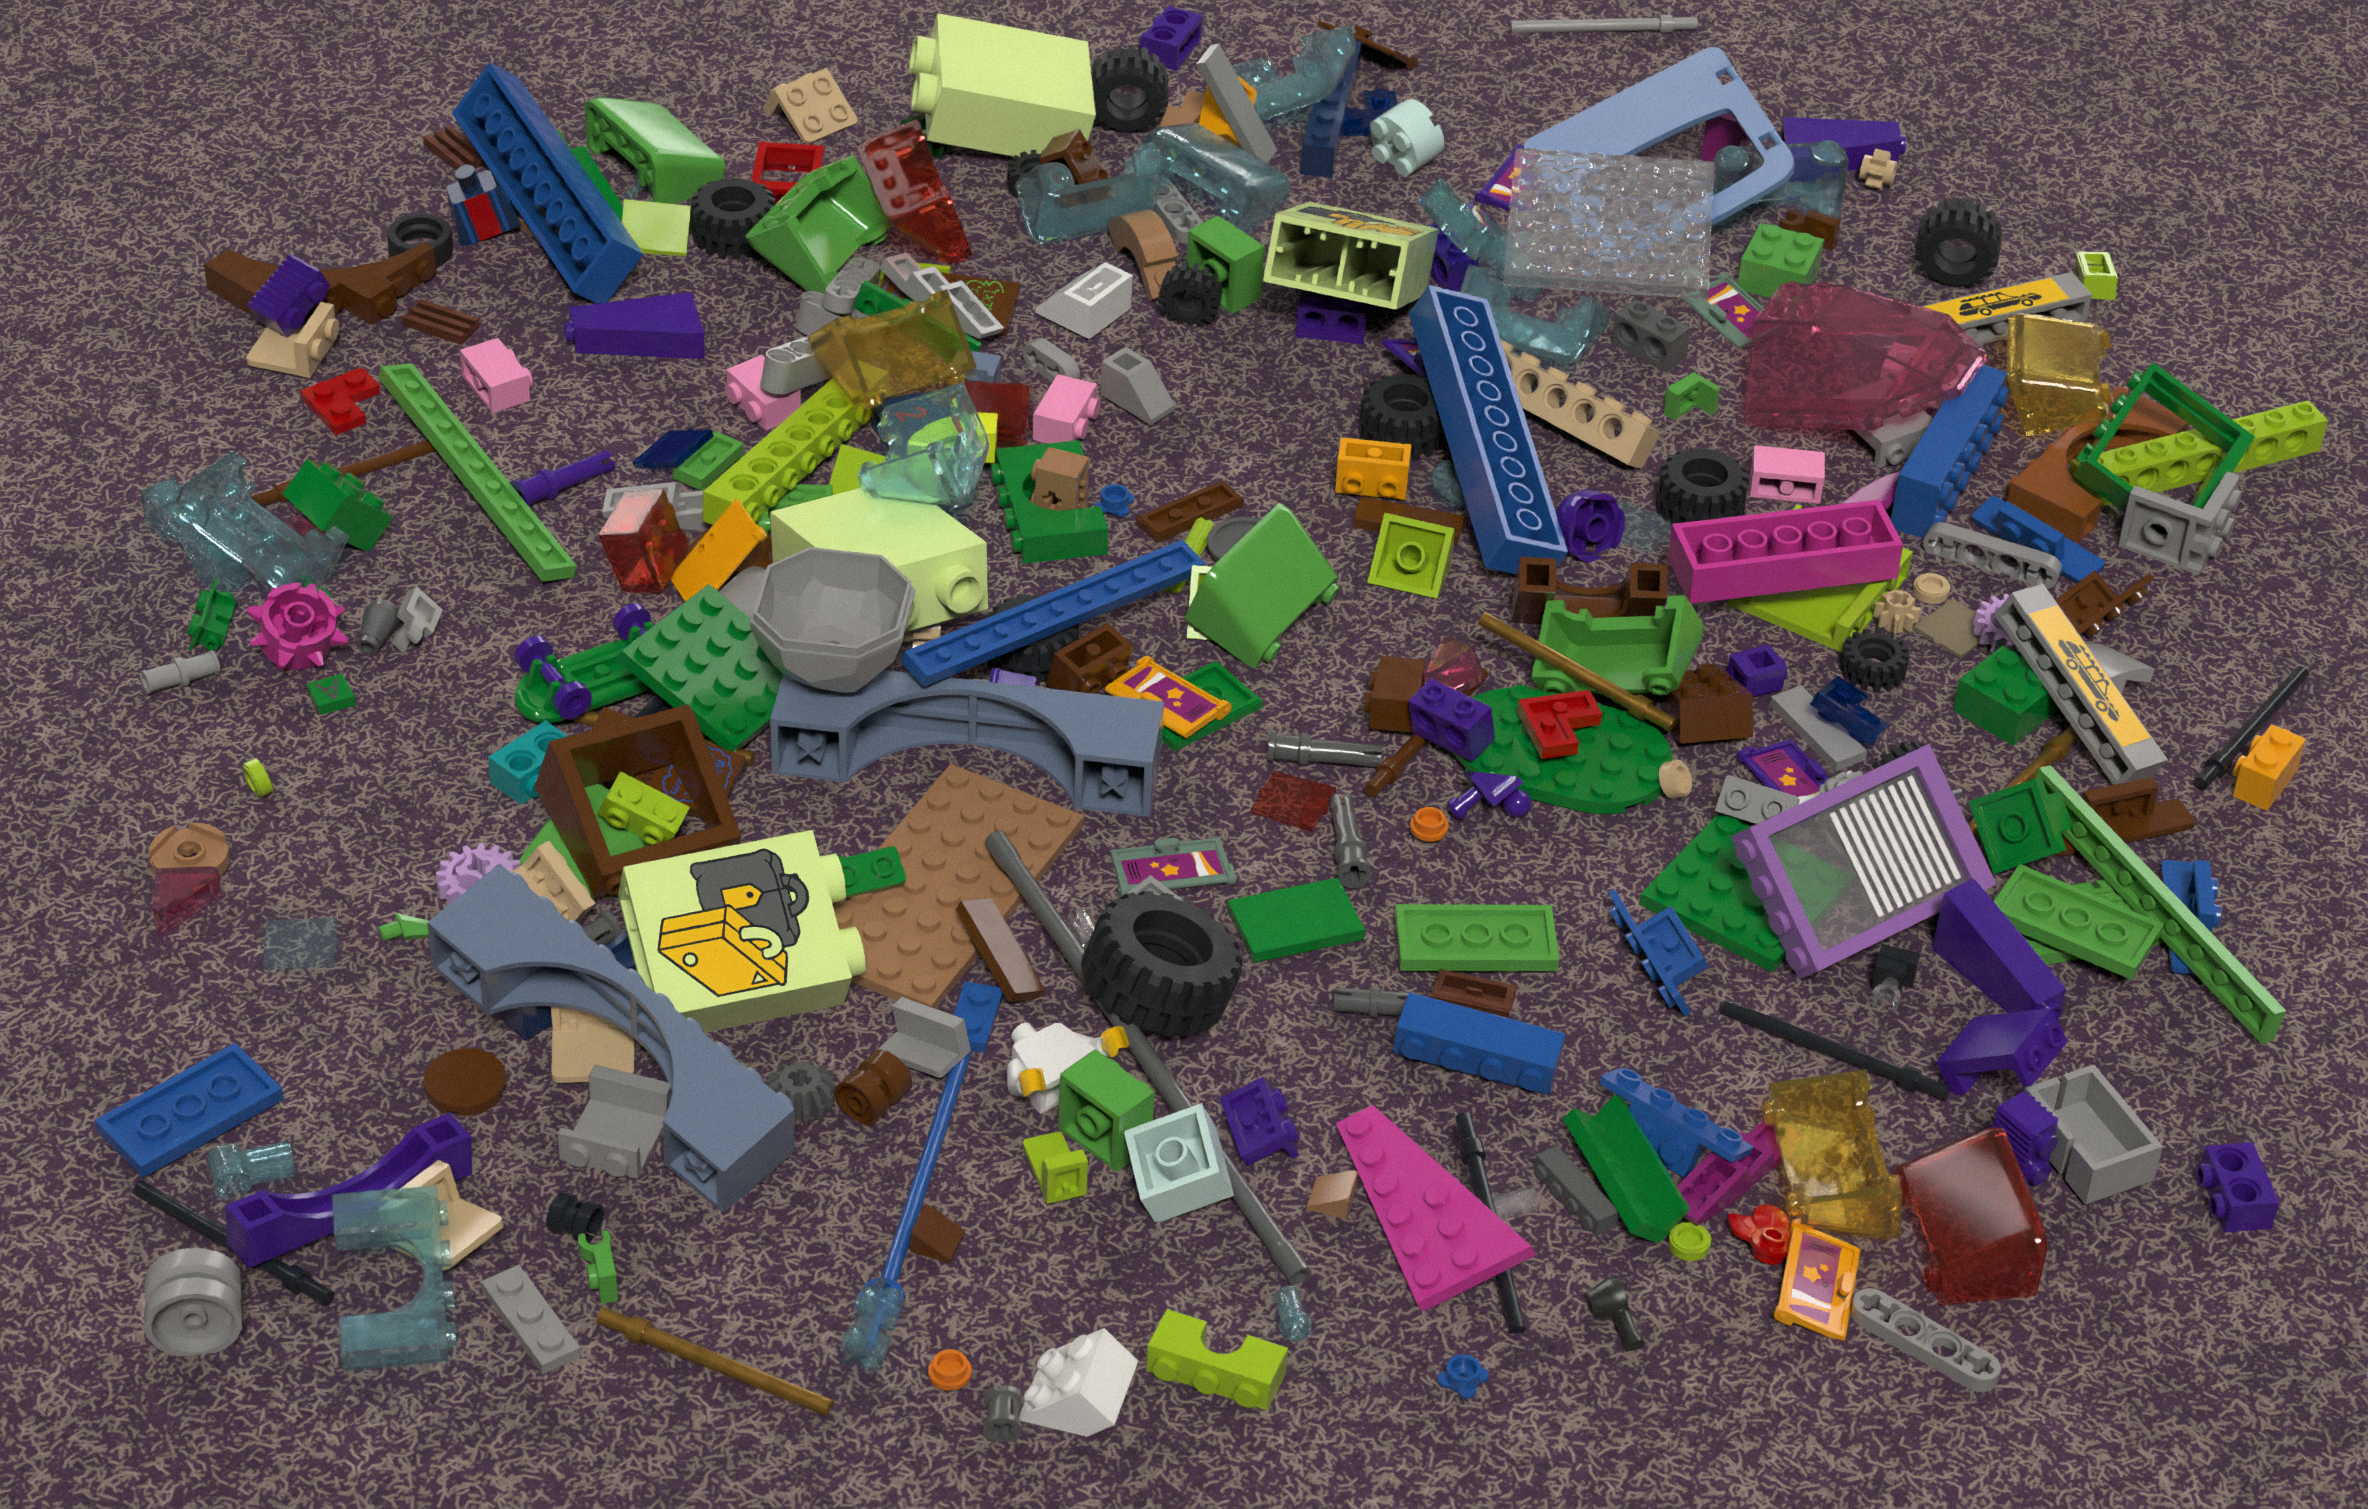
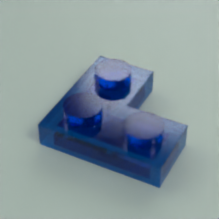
[1341,89,1398,136]
[1810,676,1890,745]

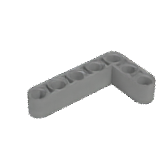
[760,291,884,394]

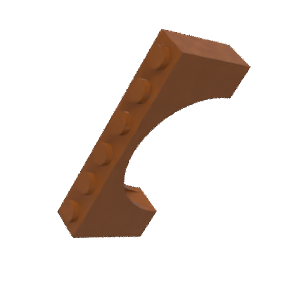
[2006,385,2189,543]

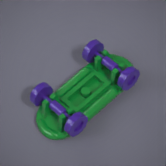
[515,603,654,723]

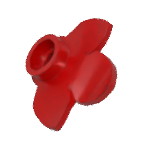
[1727,1204,1791,1265]

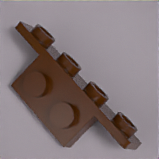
[2055,570,2154,641]
[2056,777,2195,857]

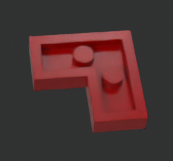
[300,367,380,435]
[1517,690,1602,759]

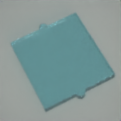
[1617,500,1672,555]
[261,918,340,970]

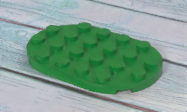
[1450,685,1673,814]

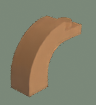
[1107,209,1184,301]

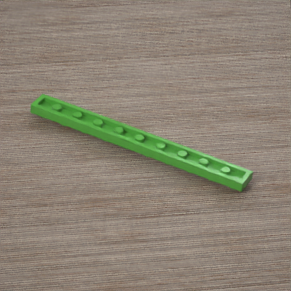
[379,363,577,582]
[2035,765,2287,1044]

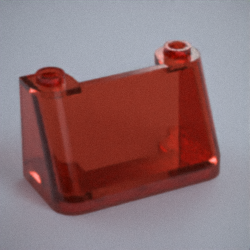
[859,119,973,263]
[1889,1127,2047,1306]

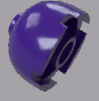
[1555,489,1625,563]

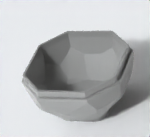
[750,547,915,693]

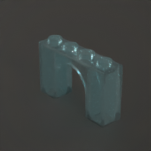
[1417,177,1553,302]
[332,1185,457,1372]

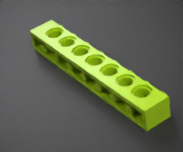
[702,361,890,525]
[2069,400,2328,507]

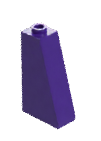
[1780,117,1906,179]
[564,292,705,359]
[1932,878,2066,1020]

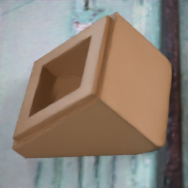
[1306,1171,1358,1219]

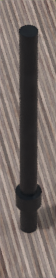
[2194,666,2309,791]
[1721,1000,1951,1101]
[1455,1112,1526,1334]
[133,1180,335,1306]

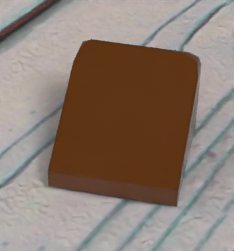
[911,1204,965,1263]

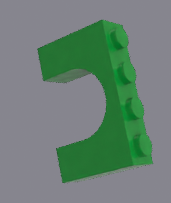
[990,440,1108,564]

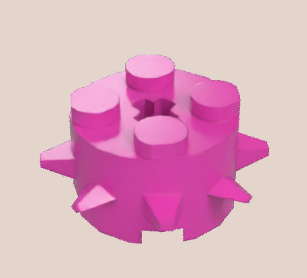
[247,582,348,671]

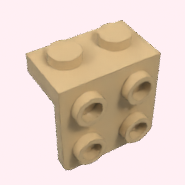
[763,68,857,143]
[247,302,339,378]
[511,841,596,923]
[551,1006,635,1083]
[376,1160,504,1270]

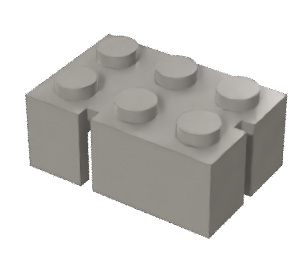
[2024,1065,2163,1205]

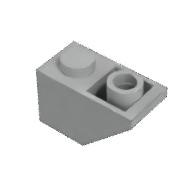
[1101,347,1175,425]

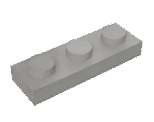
[481,1265,581,1374]

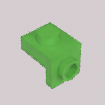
[1664,372,1720,420]

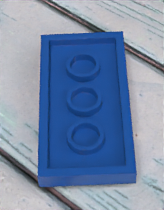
[94,1043,284,1178]

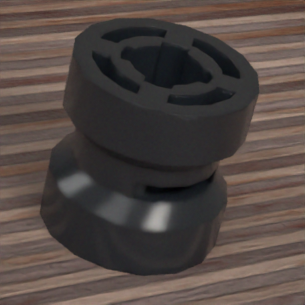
[546,1191,604,1244]

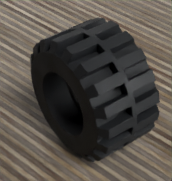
[1091,45,1169,133]
[691,177,775,259]
[1915,197,2003,288]
[1359,374,1446,460]
[1656,448,1749,527]
[986,593,1079,686]

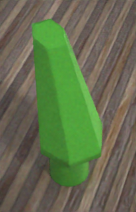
[378,913,429,942]

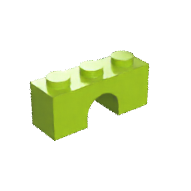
[1146,1309,1288,1411]

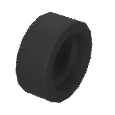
[387,213,453,268]

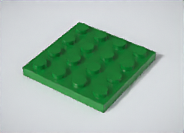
[617,584,783,753]
[1639,813,1854,973]

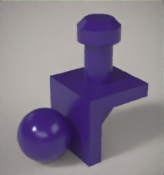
[1447,770,1532,819]

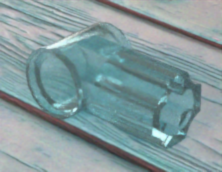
[206,1141,296,1199]

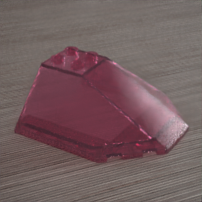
[1743,281,1988,430]

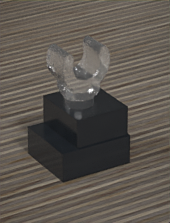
[1871,943,1921,1013]

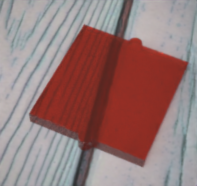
[1250,771,1336,832]

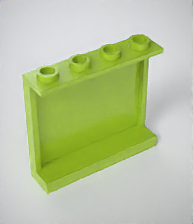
[1728,504,1913,652]

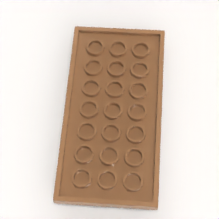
[832,764,1085,1009]

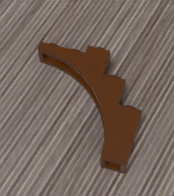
[204,242,437,325]

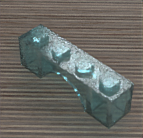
[141,478,250,593]

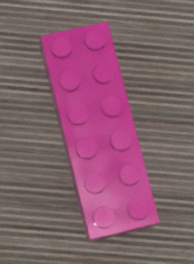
[1668,500,1903,604]

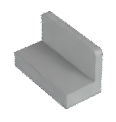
[879,997,971,1078]

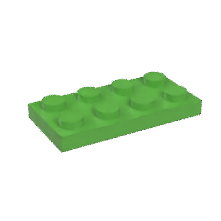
[1994,864,2164,980]
[1394,904,1559,971]

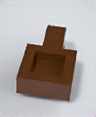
[1779,209,1841,251]

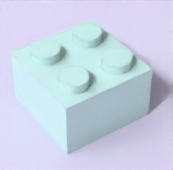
[1124,1103,1234,1222]

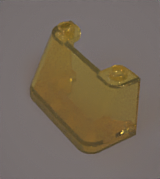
[807,289,977,410]
[2007,312,2113,437]
[1762,1070,1902,1240]

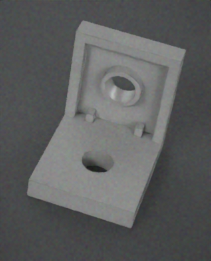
[2118,471,2242,575]

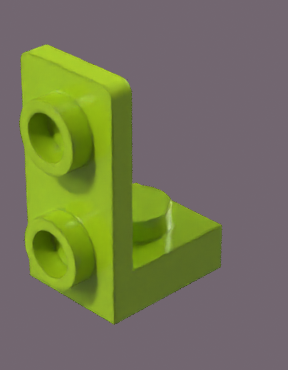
[1023,1132,1088,1204]

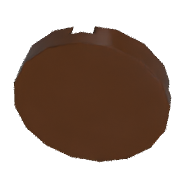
[423,1048,507,1116]

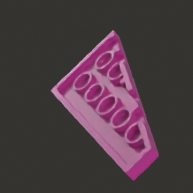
[1336,1105,1536,1310]

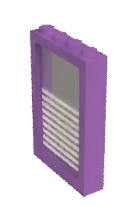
[1731,744,1996,979]

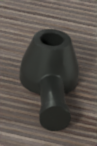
[1586,1275,1645,1352]

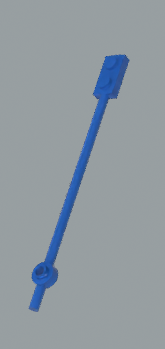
[858,981,1004,1352]

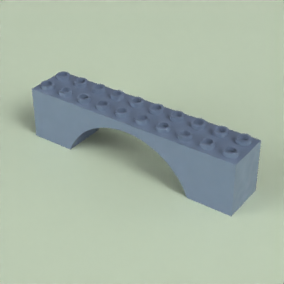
[770,670,1164,817]
[427,863,795,1213]

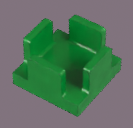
[1968,777,2072,874]

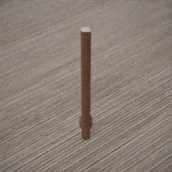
[247,440,437,509]
[1364,667,1488,797]

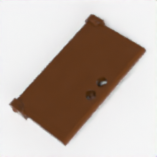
[1317,19,1418,70]

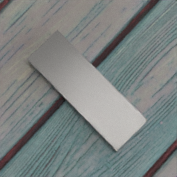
[1770,685,1867,772]

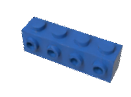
[1393,992,1566,1095]

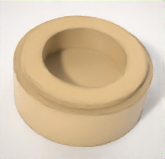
[1913,573,1950,604]
[1659,760,1692,799]

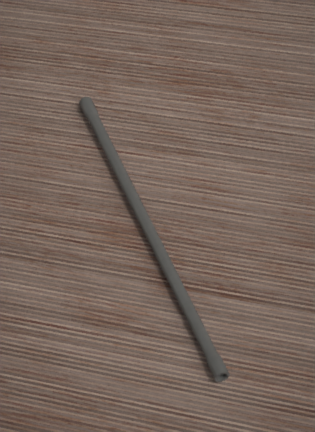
[985,830,1312,1286]

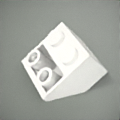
[1036,262,1133,339]
[1019,1328,1138,1437]

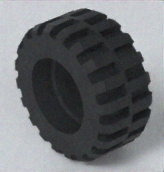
[1081,891,1243,1037]

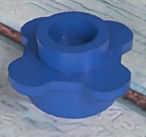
[1095,484,1134,517]
[1437,1354,1488,1399]

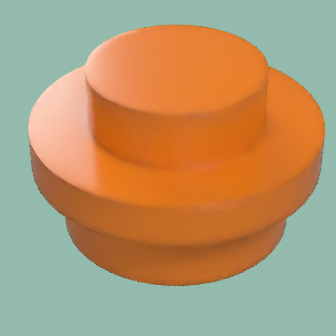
[1410,807,1449,842]
[928,1349,972,1391]

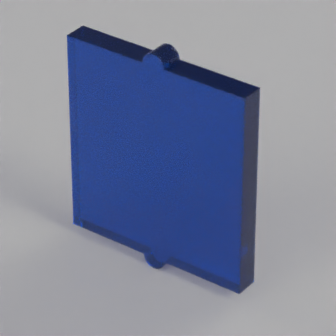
[632,428,714,470]

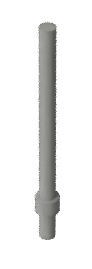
[1510,14,1698,33]

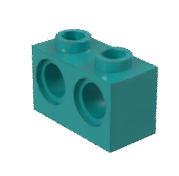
[488,720,568,805]

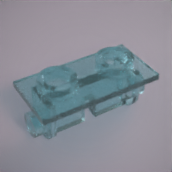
[841,1277,903,1372]

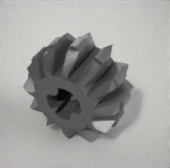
[767,1058,835,1127]

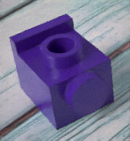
[1727,644,1787,697]

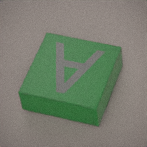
[306,674,356,715]

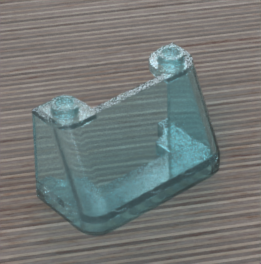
[1231,26,1356,121]
[1136,123,1290,235]
[1015,140,1166,244]
[1700,140,1849,230]
[1460,264,1612,364]
[858,382,989,508]
[175,451,349,588]

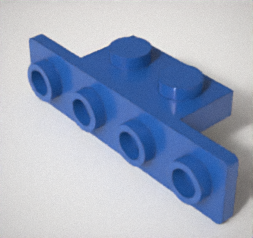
[1972,496,2105,584]
[2160,860,2221,975]
[1608,889,1709,1017]
[1599,1068,1753,1178]

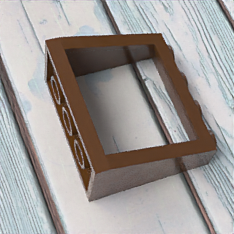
[534,704,741,898]

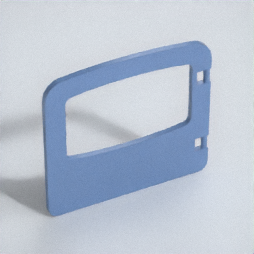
[1524,47,1795,269]

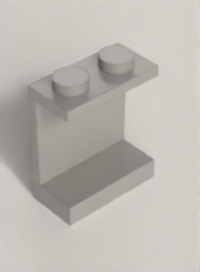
[558,1065,672,1178]

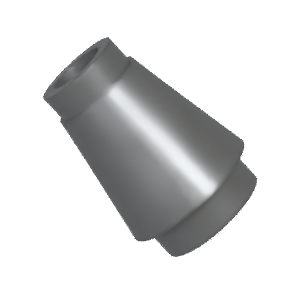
[357,599,400,654]

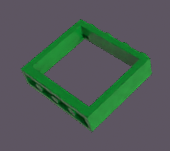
[2072,362,2255,534]

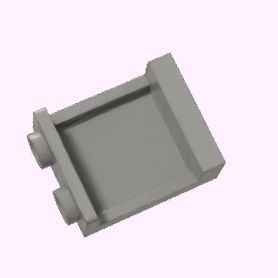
[1828,378,1933,468]

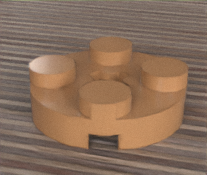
[150,823,230,890]

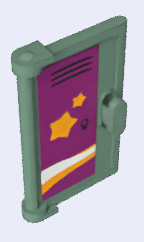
[1681,272,1789,350]
[1109,837,1236,897]

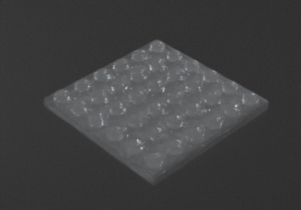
[1503,148,1715,300]

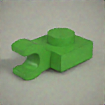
[578,1230,618,1304]

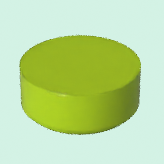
[242,758,273,798]
[1668,1222,1711,1261]

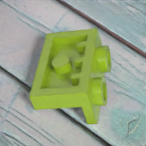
[598,771,690,845]

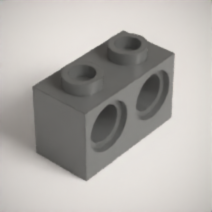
[1612,299,1691,373]

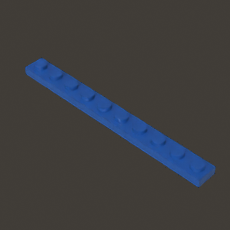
[901,540,1206,687]

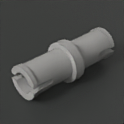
[140,650,220,694]

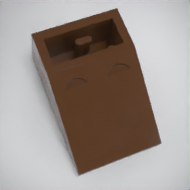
[1657,664,1753,744]

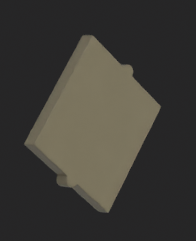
[1913,598,1981,659]

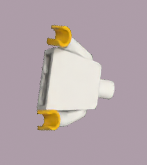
[1007,1023,1130,1113]

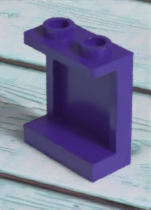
[1936,1008,2067,1095]

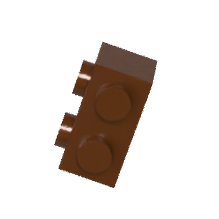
[1039,129,1111,211]
[1046,623,1133,694]
[1364,655,1426,732]

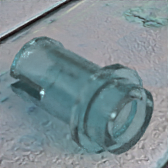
[1272,1286,1312,1342]

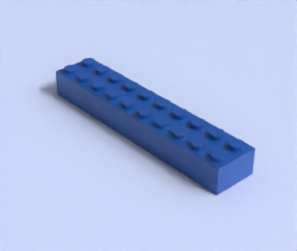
[452,62,643,304]
[1409,285,1568,574]

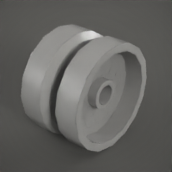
[144,1248,242,1356]

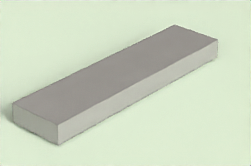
[1196,44,1277,170]

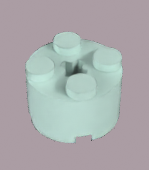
[1370,99,1444,177]

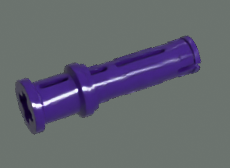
[510,450,615,507]

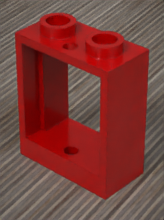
[751,142,825,204]

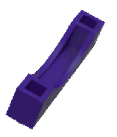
[225,1113,472,1268]

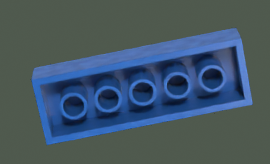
[1891,360,2010,539]

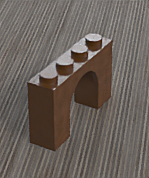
[1511,557,1668,624]

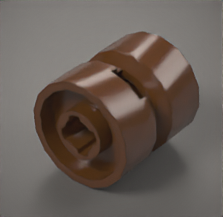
[835,1050,912,1126]

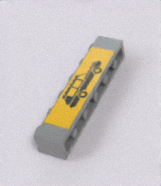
[1891,272,2092,355]
[1994,584,2168,785]

